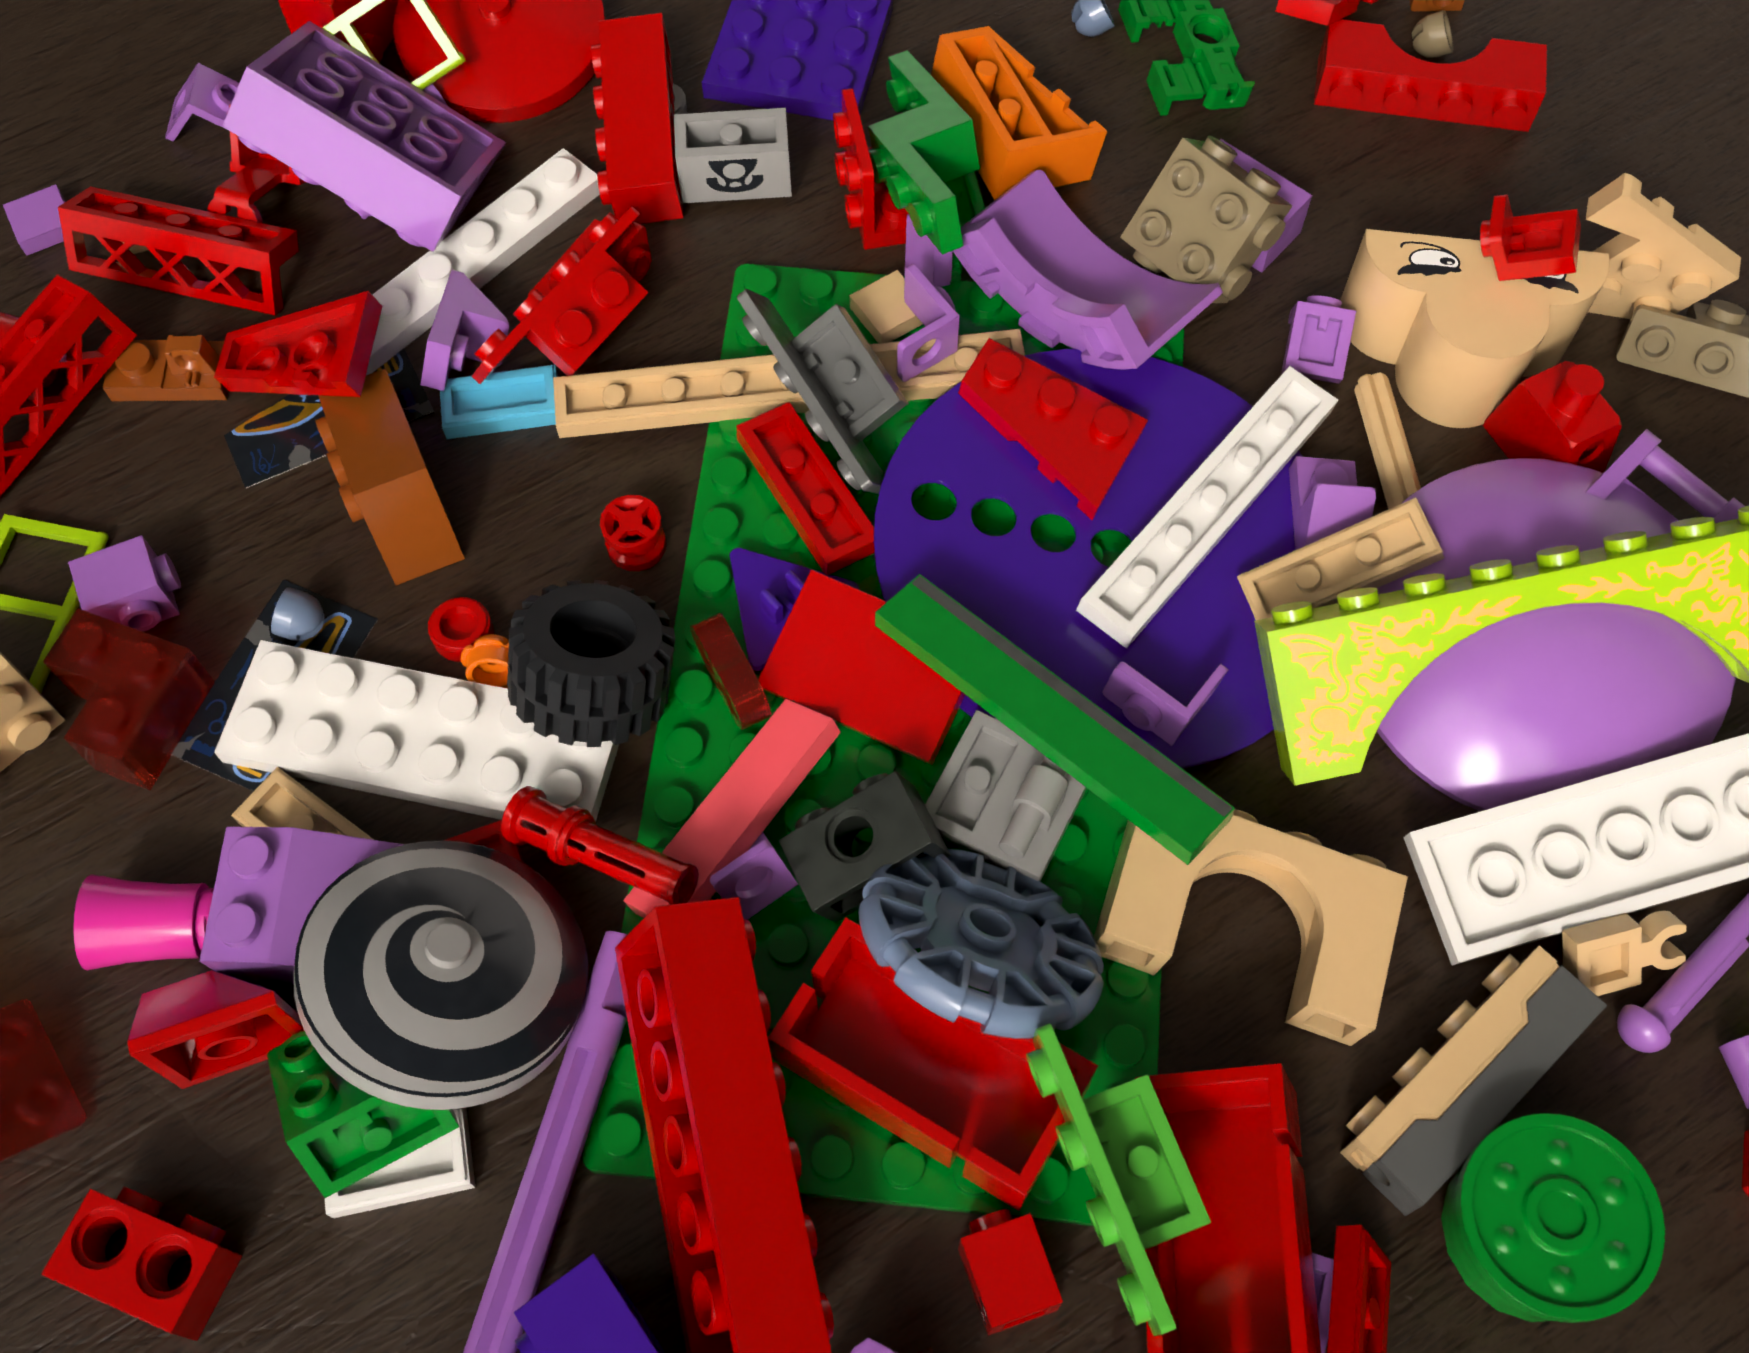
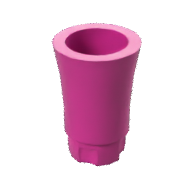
[74,874,214,971]

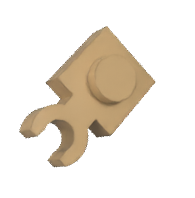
[1562,911,1686,996]

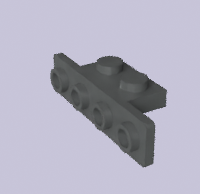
[736,289,909,494]

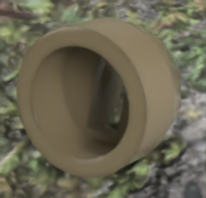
[1412,10,1454,58]

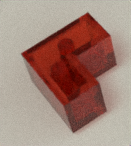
[43,608,215,790]

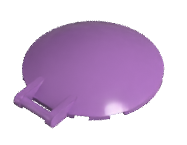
[1377,429,1745,812]

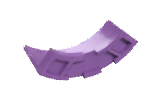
[953,170,1223,370]

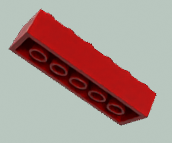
[615,897,834,1353]

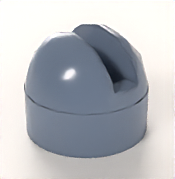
[1071,0,1115,37]
[271,587,324,641]

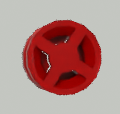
[600,495,667,571]

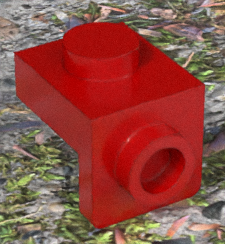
[1480,194,1581,281]

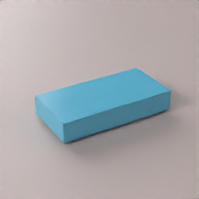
[440,364,558,439]

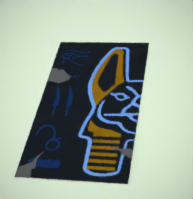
[224,348,434,488]
[167,579,378,791]

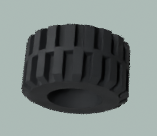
[507,580,675,747]

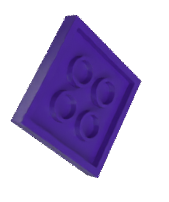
[702,0,893,121]

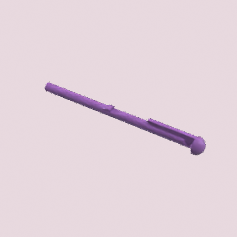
[1617,893,1749,1053]

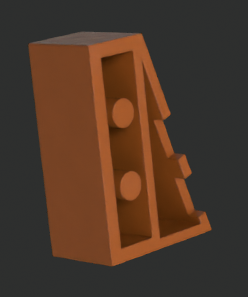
[315,368,465,586]

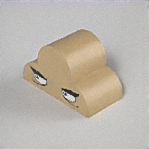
[1340,229,1609,428]

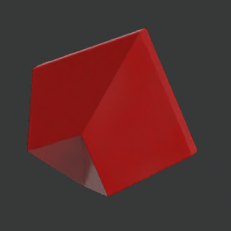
[127,970,304,1089]

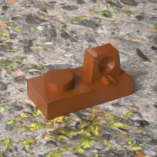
[103,335,228,401]

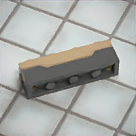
[1340,945,1607,1216]

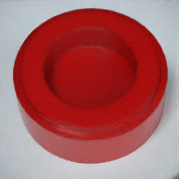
[428,597,494,662]

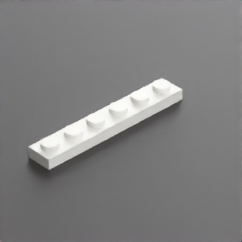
[366,148,600,375]
[1076,366,1338,649]

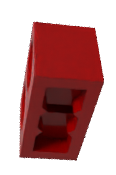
[41,1186,242,1341]

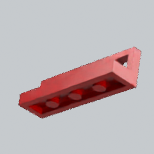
[58,186,299,315]
[0,275,137,497]

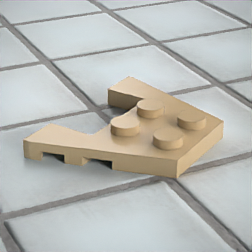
[1586,173,1741,319]

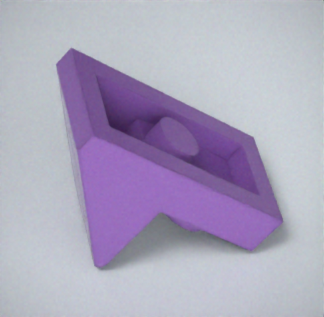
[421,270,509,391]
[1289,456,1376,550]

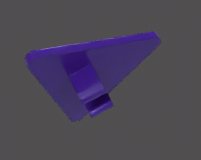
[730,548,859,671]

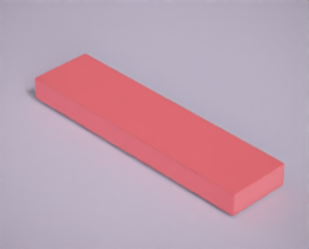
[623,699,841,918]

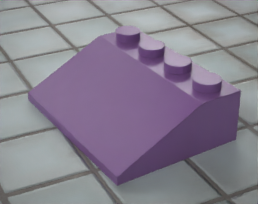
[222,21,506,252]

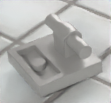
[925,710,1087,881]

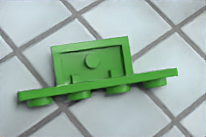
[1026,1023,1211,1336]

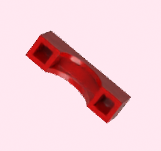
[1314,19,1547,132]

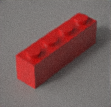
[591,13,684,224]

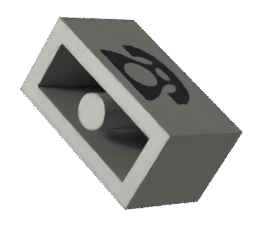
[674,108,792,203]

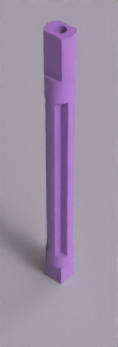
[463,931,627,1353]

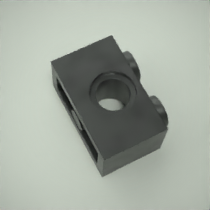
[778,771,951,922]

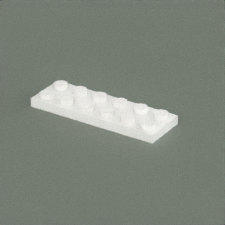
[214,640,619,823]
[1403,733,1749,966]

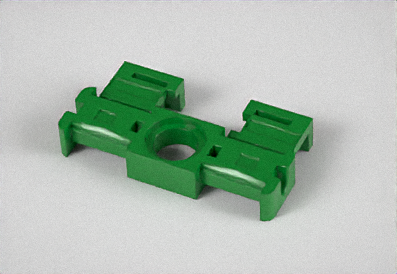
[1118,0,1255,116]

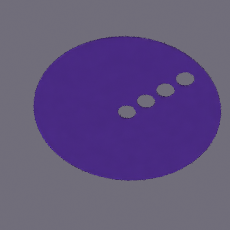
[873,349,1303,768]

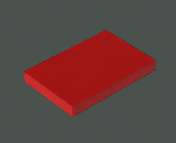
[756,570,965,765]

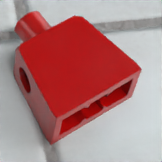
[1483,361,1622,473]

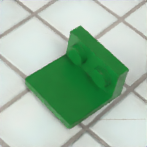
[267,1031,459,1198]

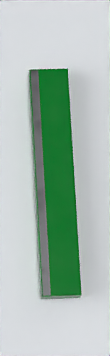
[875,574,1235,865]

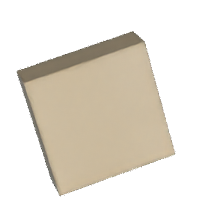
[849,270,923,343]

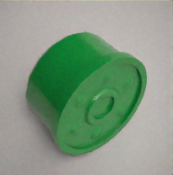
[1441,1113,1665,1323]

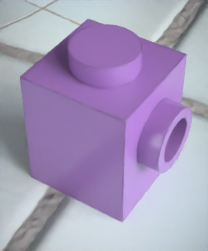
[68,535,181,641]

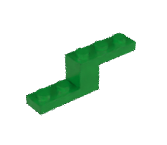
[868,50,980,255]

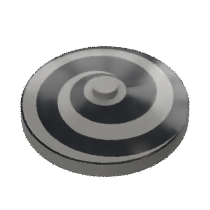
[294,841,588,1110]

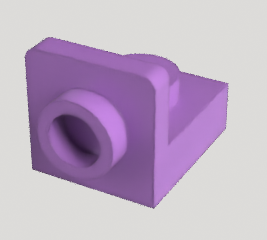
[1281,296,1356,384]

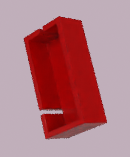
[768,917,1098,1211]
[1135,1063,1321,1353]

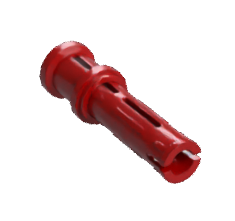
[501,786,699,905]

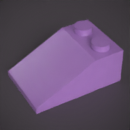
[199,827,404,985]

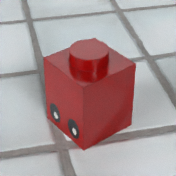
[958,1209,1063,1336]

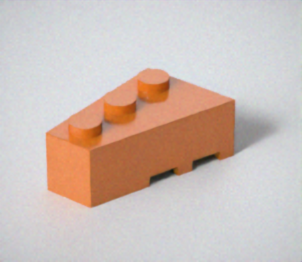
[931,26,1107,200]

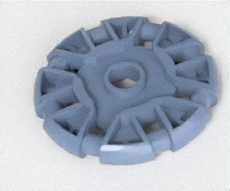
[859,849,1104,1039]

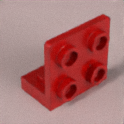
[833,88,909,250]

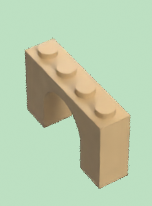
[1094,809,1408,1046]

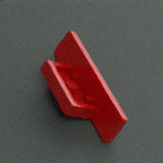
[471,206,649,384]

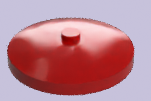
[393,0,606,123]

